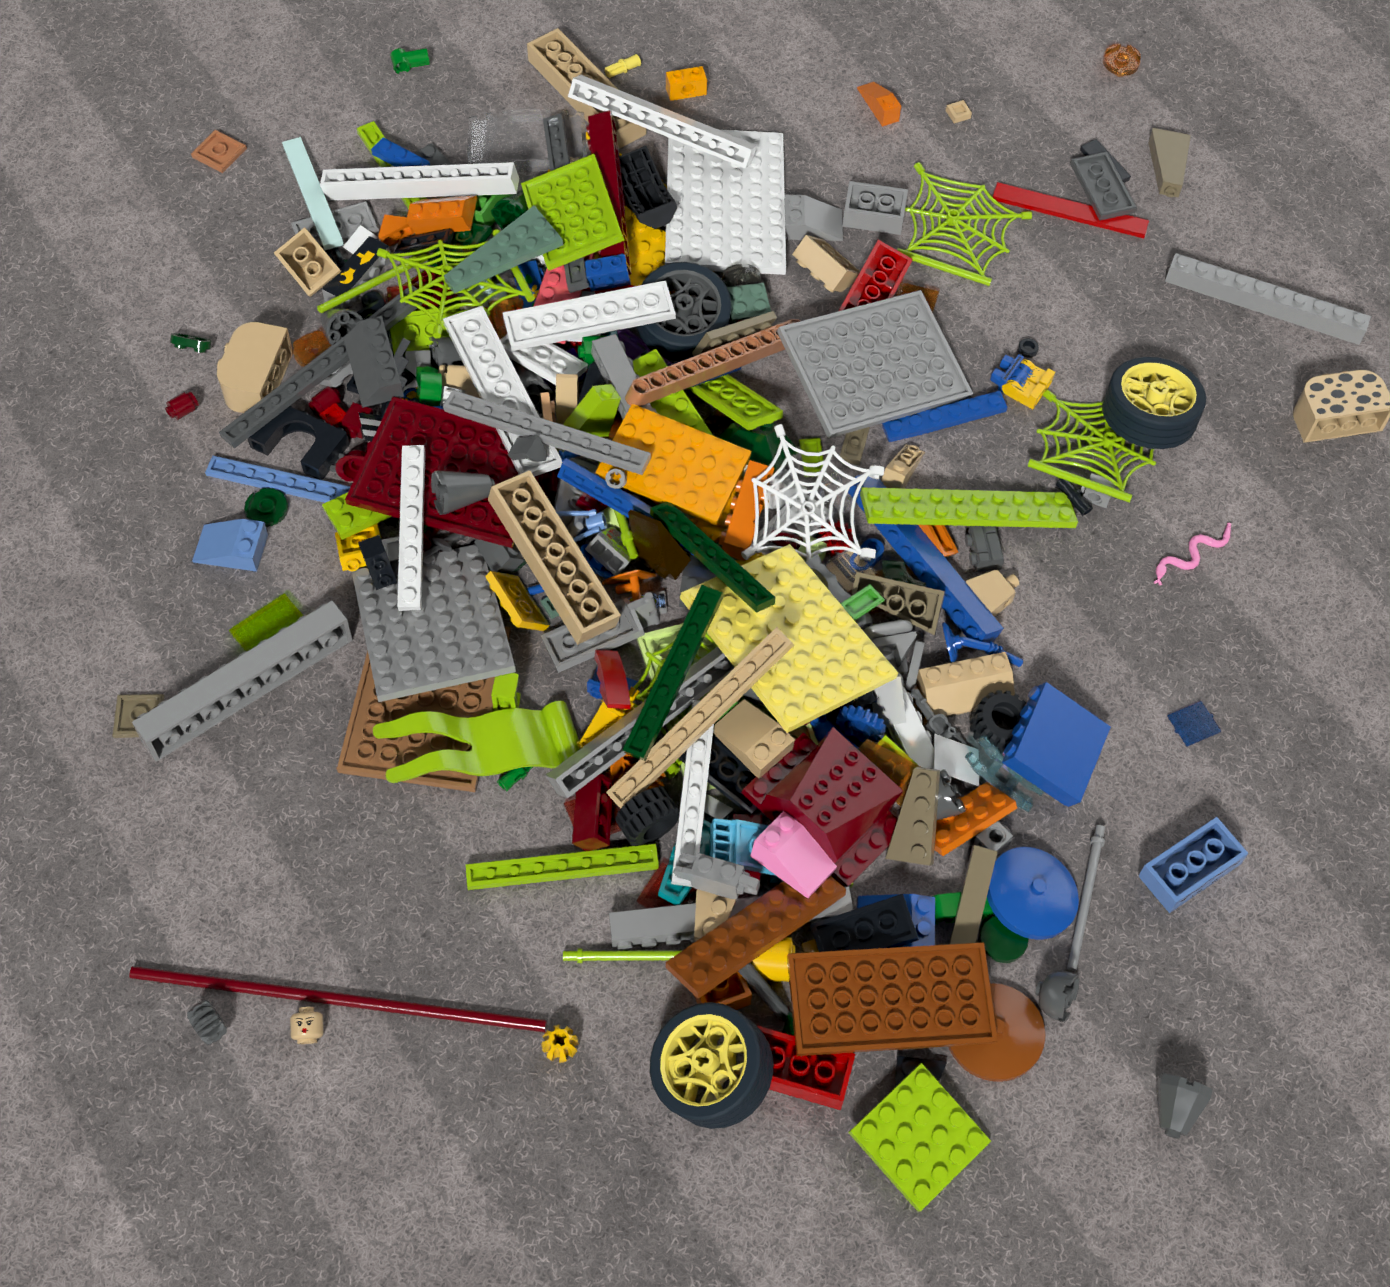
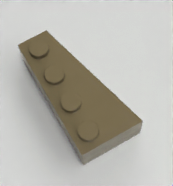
[851,572,945,635]

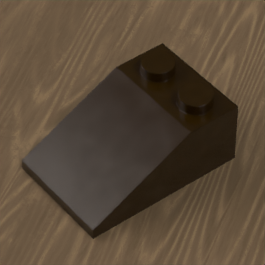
[628,510,691,580]

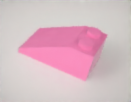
[750,811,837,898]

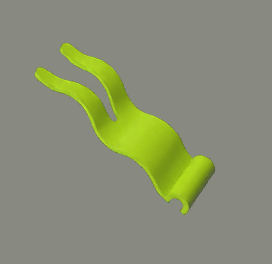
[373,701,580,783]

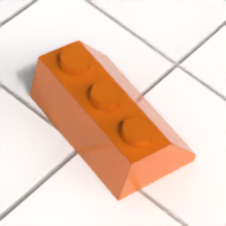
[406,195,477,235]

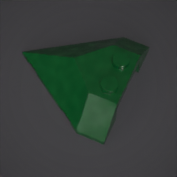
[717,422,798,474]

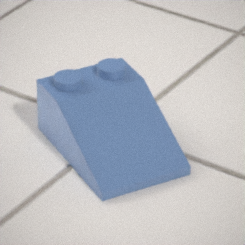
[192,519,268,572]

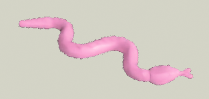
[1154,522,1231,585]

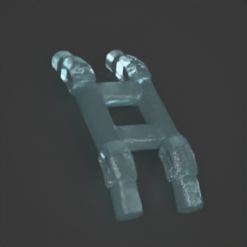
[965,736,1044,813]

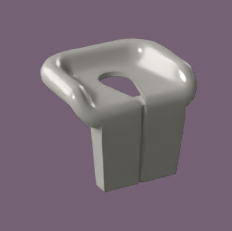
[863,620,913,674]

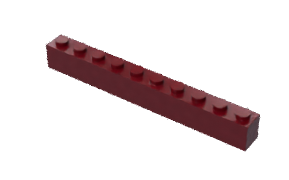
[586,110,632,275]

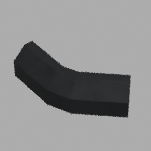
[619,146,677,229]

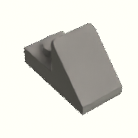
[872,631,917,668]

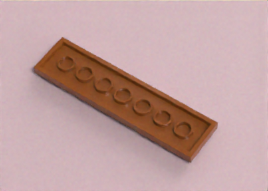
[666,876,846,999]

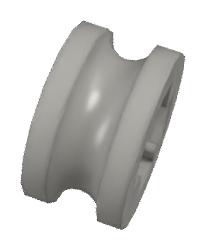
[606,469,627,489]

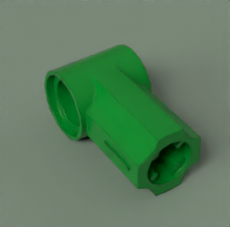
[390,48,430,74]

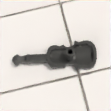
[911,688,967,745]

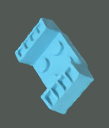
[709,818,783,883]

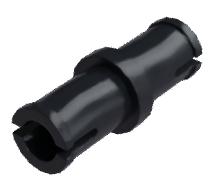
[1056,478,1093,516]

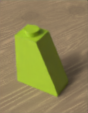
[563,384,621,437]

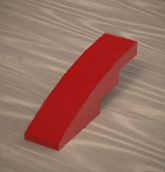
[594,650,631,709]

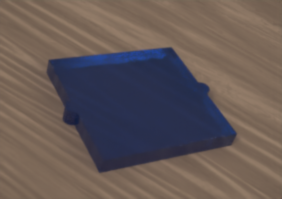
[1167,701,1221,747]

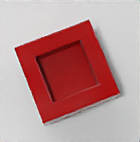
[319,403,346,427]

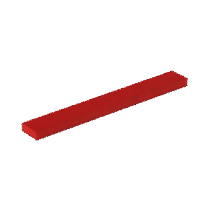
[993,182,1149,239]

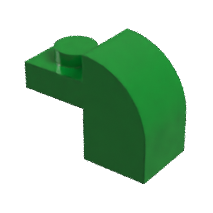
[415,366,442,406]

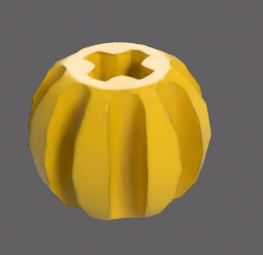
[541,1025,579,1063]

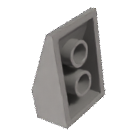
[784,195,843,241]

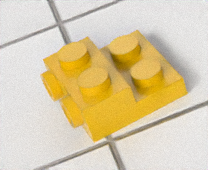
[335,523,381,571]

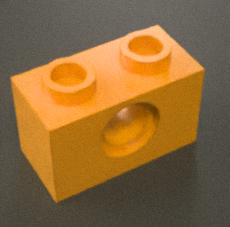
[666,66,707,101]

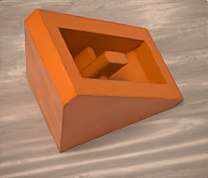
[378,214,414,247]

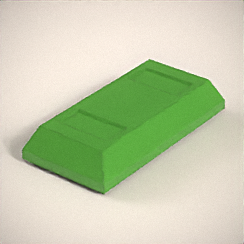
[840,584,885,621]

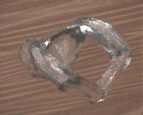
[817,470,853,514]

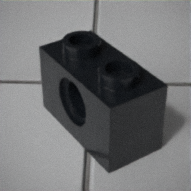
[358,535,398,590]

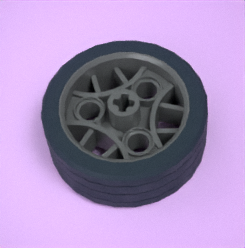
[636,262,731,361]

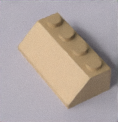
[916,652,1015,717]

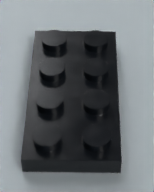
[810,894,919,952]

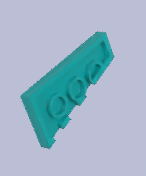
[658,819,711,906]

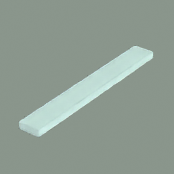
[282,137,344,250]

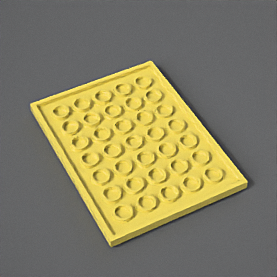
[680,544,898,733]

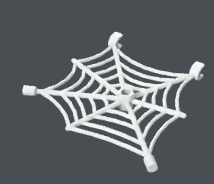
[741,424,884,562]

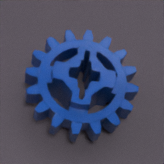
[836,705,886,744]

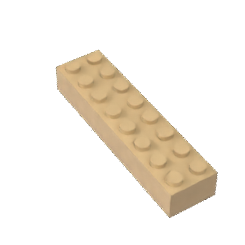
[527,28,646,149]
[488,470,621,645]

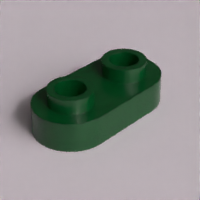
[170,333,212,353]

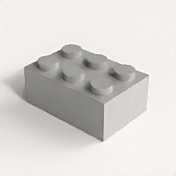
[842,181,908,235]

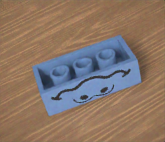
[1138,817,1248,913]

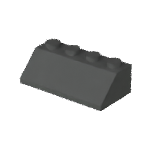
[343,316,404,408]

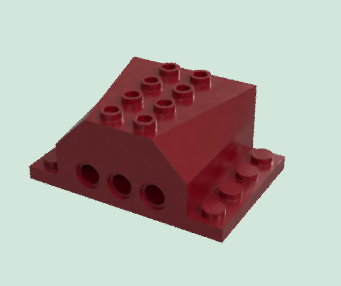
[741,727,903,887]

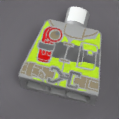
[585,527,631,576]

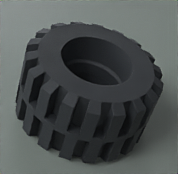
[969,690,1027,753]
[615,787,680,846]

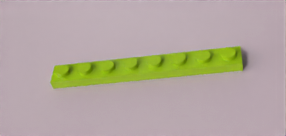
[465,844,659,890]

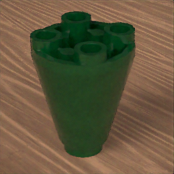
[491,190,529,231]

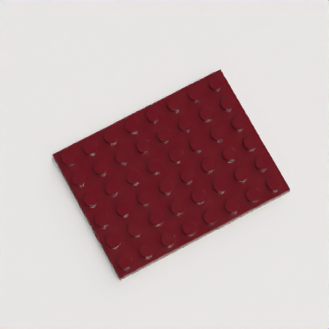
[345,397,543,548]

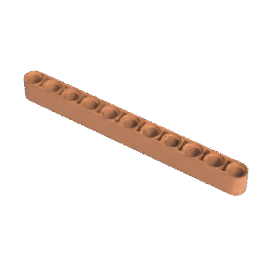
[625,319,800,406]

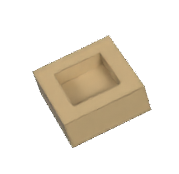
[946,100,972,124]

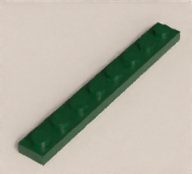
[650,502,776,613]
[623,585,724,761]

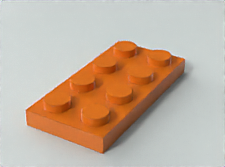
[934,782,1017,856]

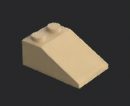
[274,227,341,297]
[713,699,795,778]

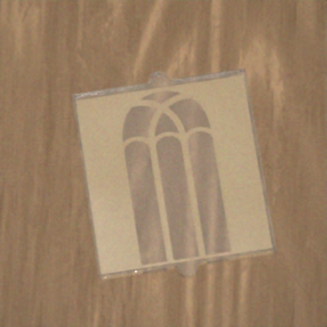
[824,548,877,592]

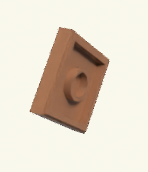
[191,130,247,173]

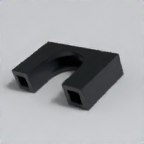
[248,405,350,480]

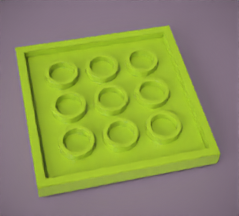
[848,1063,991,1212]

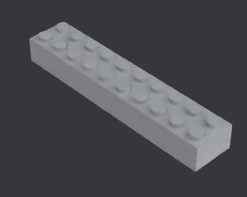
[132,601,353,762]

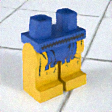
[990,354,1055,409]

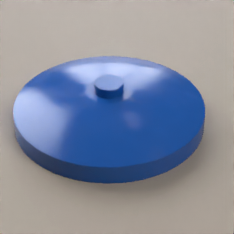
[987,847,1079,940]

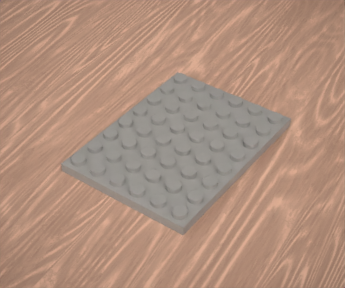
[777,290,973,439]
[352,545,516,702]

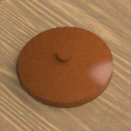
[948,983,1045,1082]

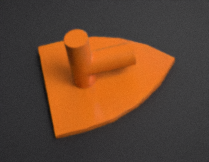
[602,570,657,601]

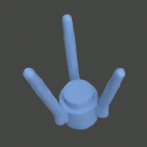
[556,509,607,542]

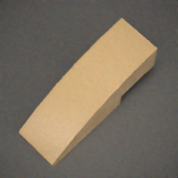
[556,374,579,425]

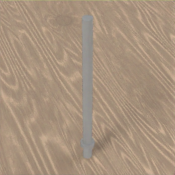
[1067,825,1105,971]

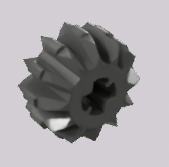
[187,1000,227,1045]

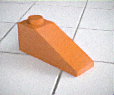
[857,82,901,127]

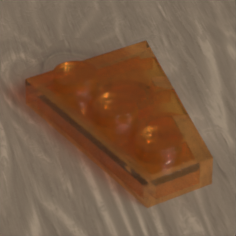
[858,739,923,806]

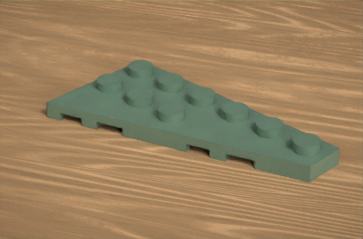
[444,205,563,294]

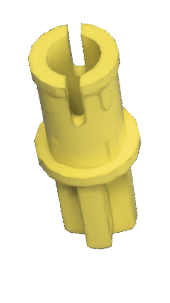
[604,54,641,78]

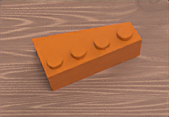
[719,460,775,561]

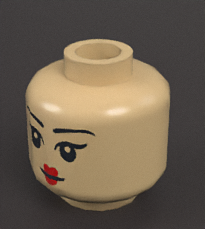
[290,1007,323,1044]

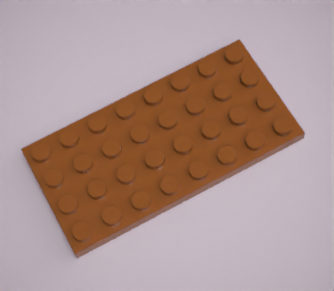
[787,942,998,1056]

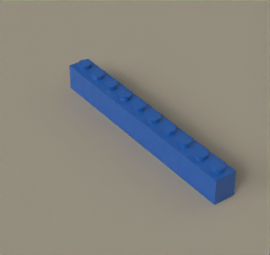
[848,475,1004,643]

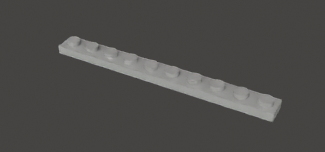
[443,390,651,475]

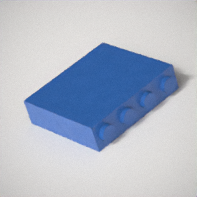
[1002,682,1111,807]

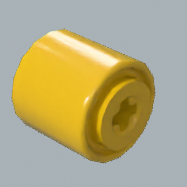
[750,937,795,982]

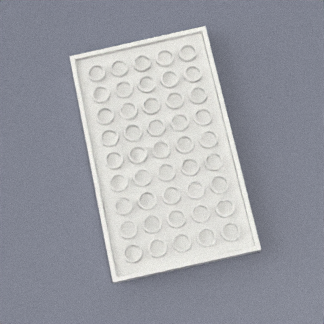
[665,129,786,275]

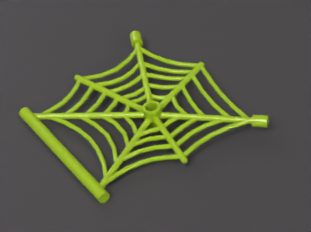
[897,162,1032,286]
[377,229,535,339]
[1027,390,1156,503]

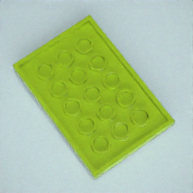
[521,154,624,271]

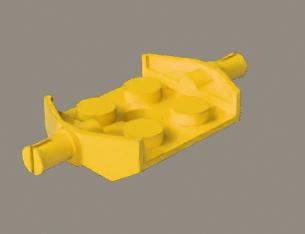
[577,687,640,749]

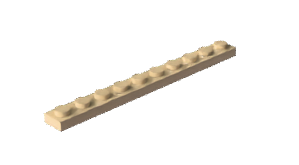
[606,627,794,809]

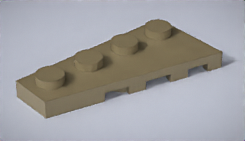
[885,767,940,866]

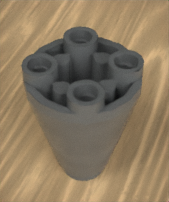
[320,308,363,345]
[897,769,966,820]

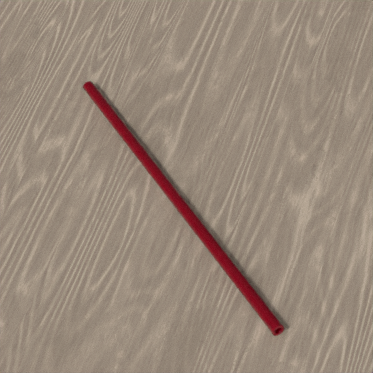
[129,966,547,1033]

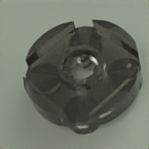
[721,264,761,287]

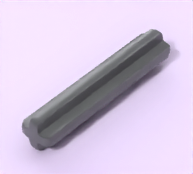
[739,963,791,1021]

